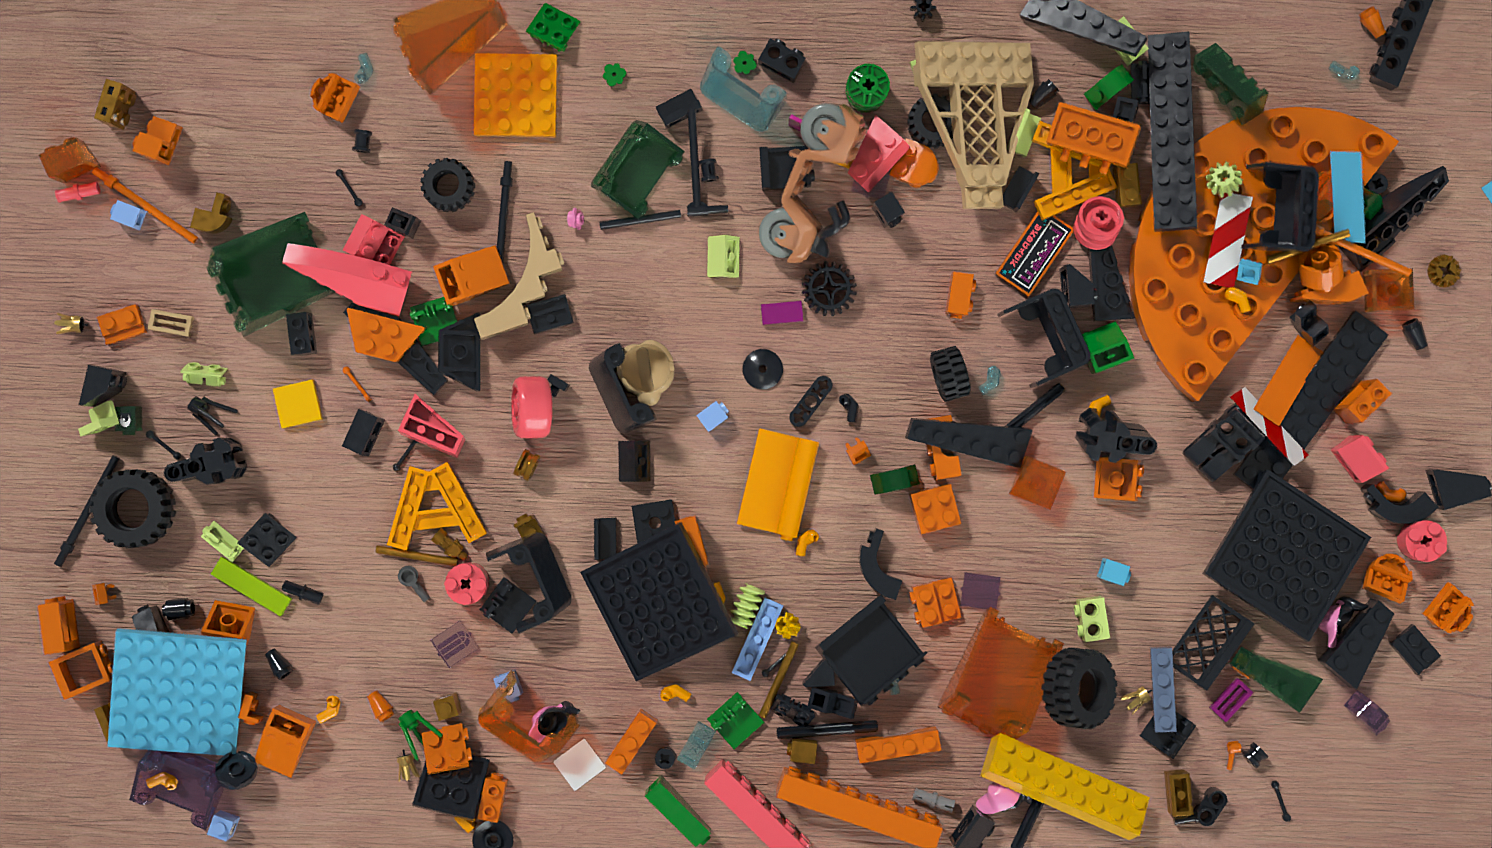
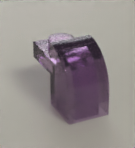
[1344,690,1390,736]

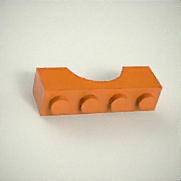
[855,726,941,763]

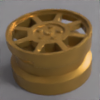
[513,449,541,481]

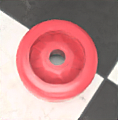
[511,376,552,438]

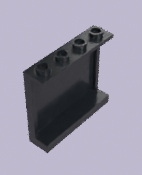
[815,595,927,706]

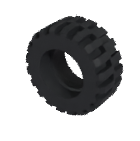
[89,469,176,548]
[1041,648,1117,729]

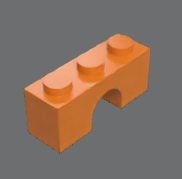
[926,415,962,480]
[605,709,658,775]

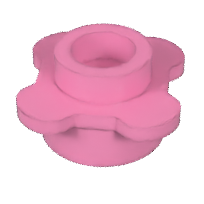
[567,208,584,230]

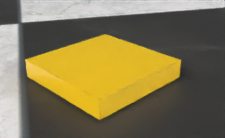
[273,379,323,428]

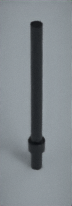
[496,161,513,263]
[54,455,120,567]

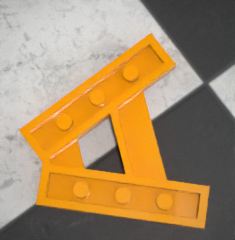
[1032,121,1118,221]
[387,462,487,551]

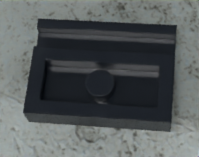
[526,294,574,334]
[1389,624,1441,675]

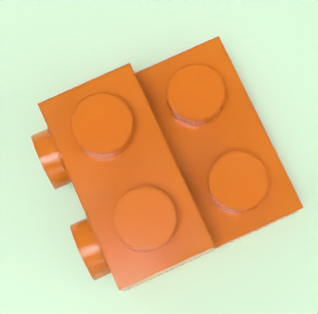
[1094,457,1144,501]
[909,577,961,628]
[421,723,472,775]

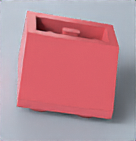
[343,214,404,265]
[1331,435,1389,483]

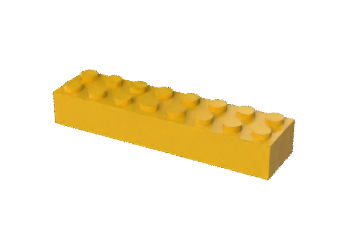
[980,733,1150,840]

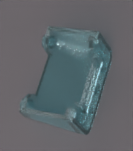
[700,46,787,132]

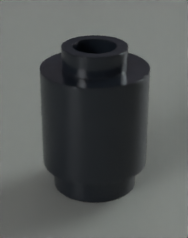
[162,598,195,620]

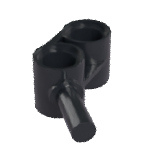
[1173,787,1227,826]

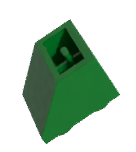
[1082,322,1134,374]

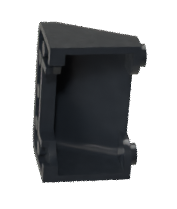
[589,343,657,433]

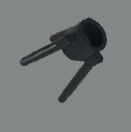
[187,396,238,435]

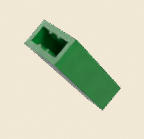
[644,775,711,847]

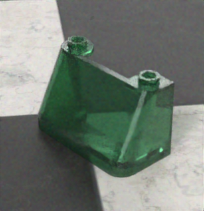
[591,120,685,219]

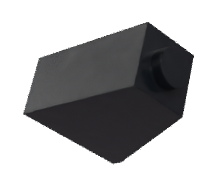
[1425,469,1492,510]
[132,604,170,633]

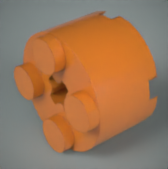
[1298,244,1344,292]

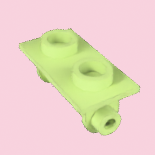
[180,362,228,387]
[201,521,244,562]

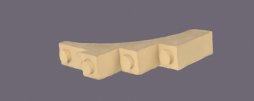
[474,212,564,340]

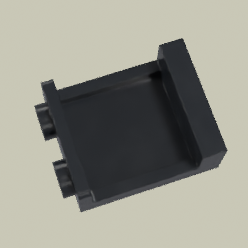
[759,144,815,191]

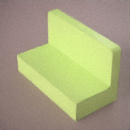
[1006,108,1041,157]
[707,235,740,278]
[78,400,119,437]

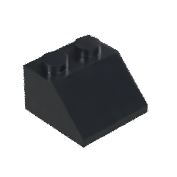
[1059,264,1097,309]
[78,365,127,407]
[949,805,995,848]

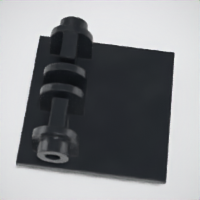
[237,513,297,567]
[479,577,536,634]
[770,693,816,726]
[1139,711,1197,759]

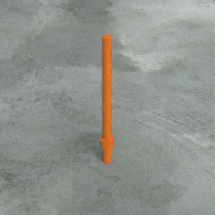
[92,167,198,244]
[1315,224,1412,277]

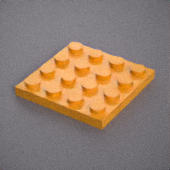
[474,53,557,137]

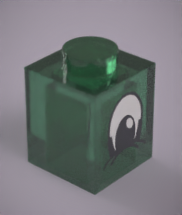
[115,406,142,435]

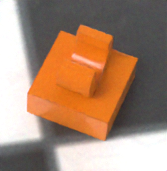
[846,438,871,465]
[92,583,117,605]

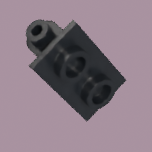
[1131,61,1150,104]

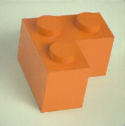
[133,116,183,166]

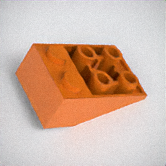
[433,245,510,306]
[1289,269,1369,305]
[255,705,316,778]

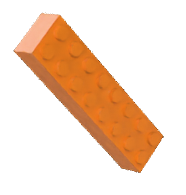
[776,766,943,848]

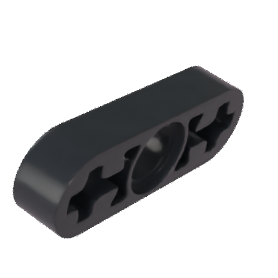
[789,376,833,427]

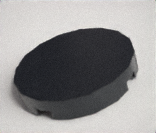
[215,751,258,790]

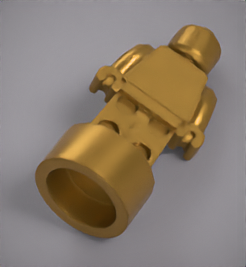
[431,528,467,560]

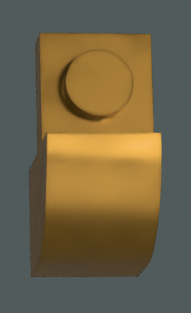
[190,192,233,234]

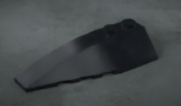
[1339,166,1449,272]

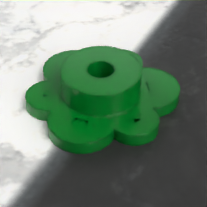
[733,51,756,75]
[603,63,626,87]

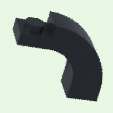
[1360,484,1439,524]
[859,528,902,600]

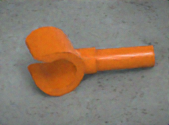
[1227,741,1242,770]

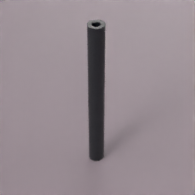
[599,210,681,230]

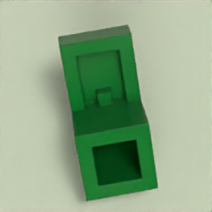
[1084,64,1134,110]

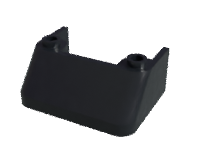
[1241,162,1319,251]
[997,289,1090,388]
[486,532,572,634]

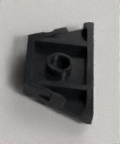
[438,312,480,392]

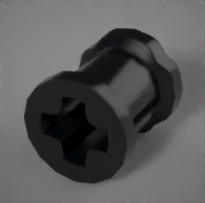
[352,129,372,153]
[699,159,719,182]

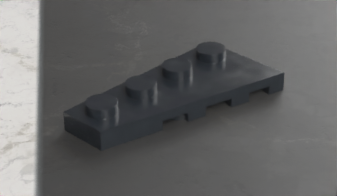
[1088,245,1135,322]

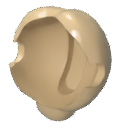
[616,340,674,406]

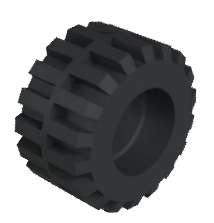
[907,94,953,149]
[420,158,475,212]
[930,346,971,402]

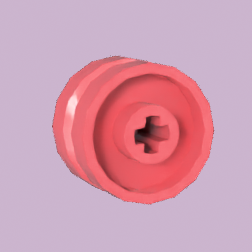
[1073,196,1124,250]

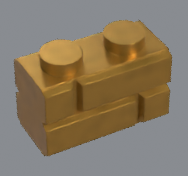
[1113,163,1142,208]
[1164,769,1193,816]

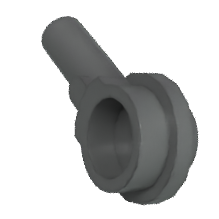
[398,566,430,602]

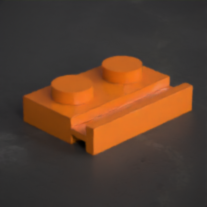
[97,304,147,345]

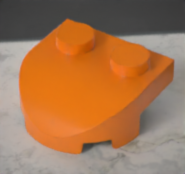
[310,73,360,123]
[889,138,939,188]
[1362,554,1413,604]
[1422,582,1474,634]

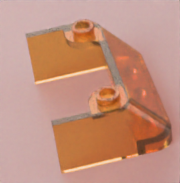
[478,670,580,763]

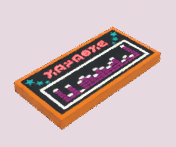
[995,211,1073,297]

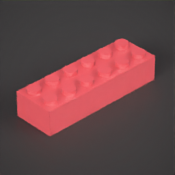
[704,759,811,848]

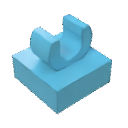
[1237,259,1262,285]

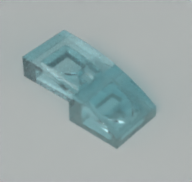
[677,721,716,769]

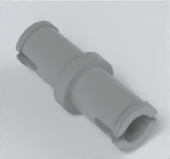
[912,788,955,813]

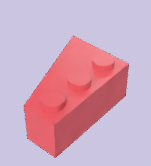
[848,115,910,193]
[398,394,465,458]

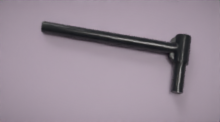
[687,109,728,217]

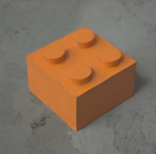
[909,484,961,535]

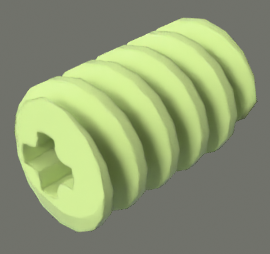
[730,583,765,629]

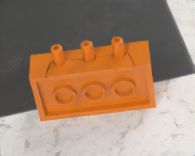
[1046,102,1141,174]

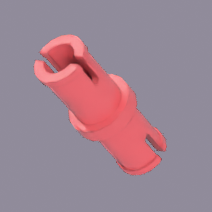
[55,181,101,203]

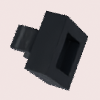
[547,374,570,397]

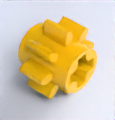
[775,612,801,639]

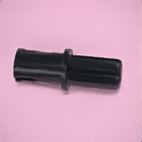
[282,580,324,605]

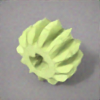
[1206,161,1243,198]

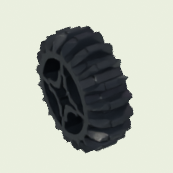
[802,261,857,316]

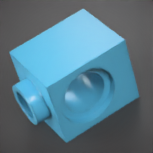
[1097,558,1131,586]

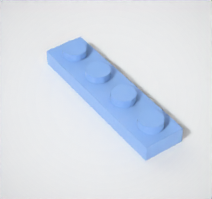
[732,597,783,681]

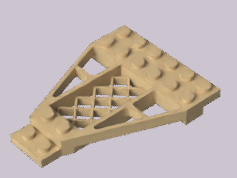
[913,41,1034,209]

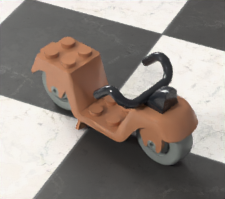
[759,103,867,263]

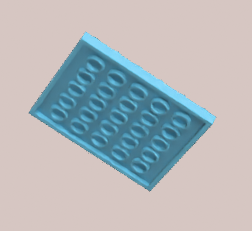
[108,628,247,756]

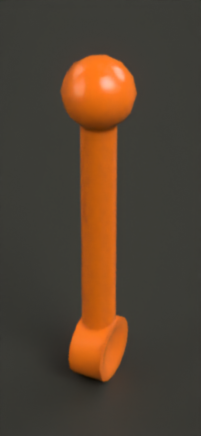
[342,366,372,402]

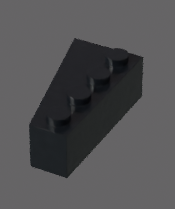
[1318,598,1394,690]

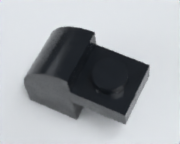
[1289,300,1329,347]
[807,687,858,719]

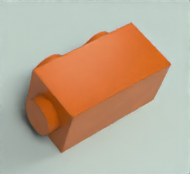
[945,271,976,319]
[477,773,508,823]

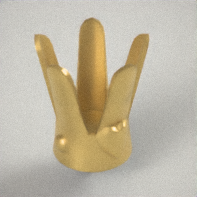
[54,313,88,334]
[1121,686,1152,715]
[397,749,420,782]

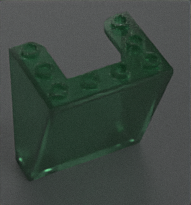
[206,212,335,337]

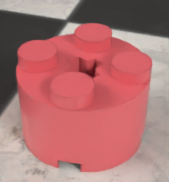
[1397,520,1447,562]
[444,562,489,605]

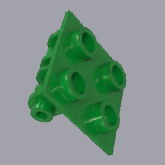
[526,3,581,52]
[410,297,457,346]
[707,692,765,749]

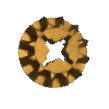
[1428,254,1462,287]

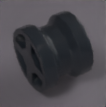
[1364,174,1388,194]
[1242,742,1269,768]
[655,747,676,769]

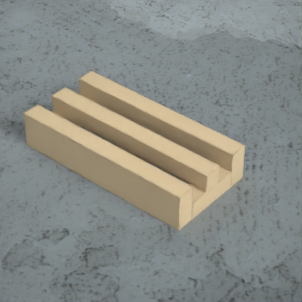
[148,309,194,337]

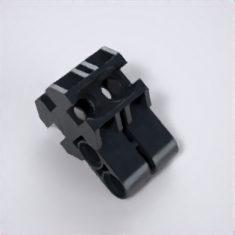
[1182,403,1265,482]
[1075,408,1157,463]
[164,438,248,485]

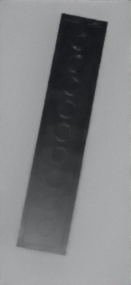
[1148,31,1197,232]
[1233,311,1388,489]

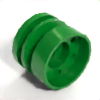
[845,64,890,113]

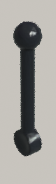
[336,169,363,207]
[146,430,181,460]
[393,440,419,472]
[762,652,787,677]
[1271,781,1291,822]

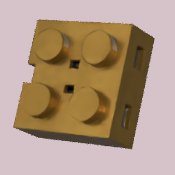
[94,79,136,130]

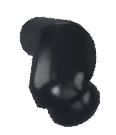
[839,394,859,423]

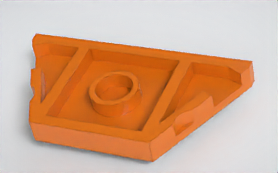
[347,308,426,362]

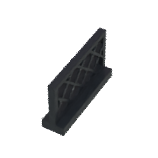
[1172,595,1255,691]

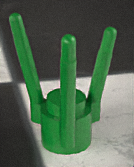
[398,709,443,760]

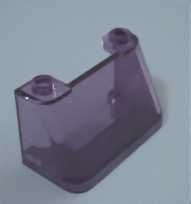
[129,750,224,830]

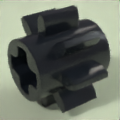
[910,0,936,22]

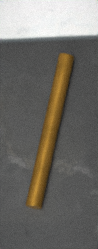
[1266,229,1351,264]
[375,545,458,567]
[759,641,799,718]

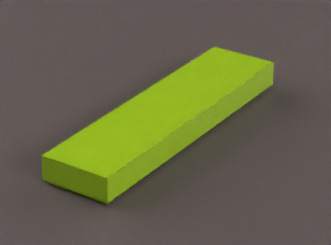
[211,556,293,616]

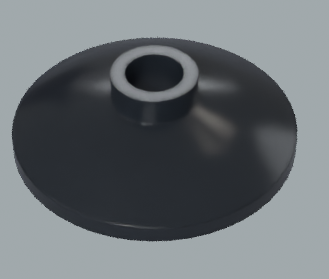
[742,349,783,390]
[472,821,514,848]

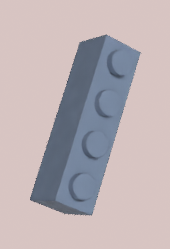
[1150,646,1176,732]

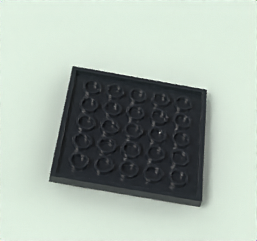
[1202,469,1371,642]
[580,522,738,682]

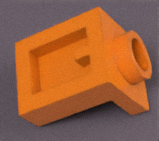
[238,691,263,725]

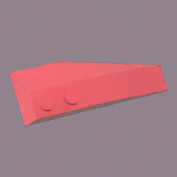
[282,243,412,317]

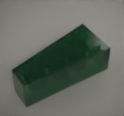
[1193,43,1269,125]
[1230,647,1323,713]

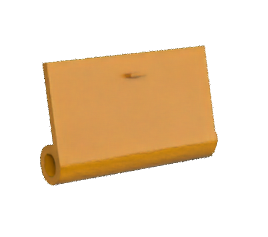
[736,428,819,541]

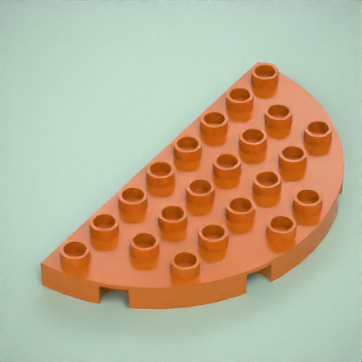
[1129,107,1399,402]

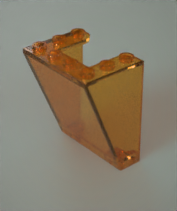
[392,0,508,94]
[937,607,1064,739]

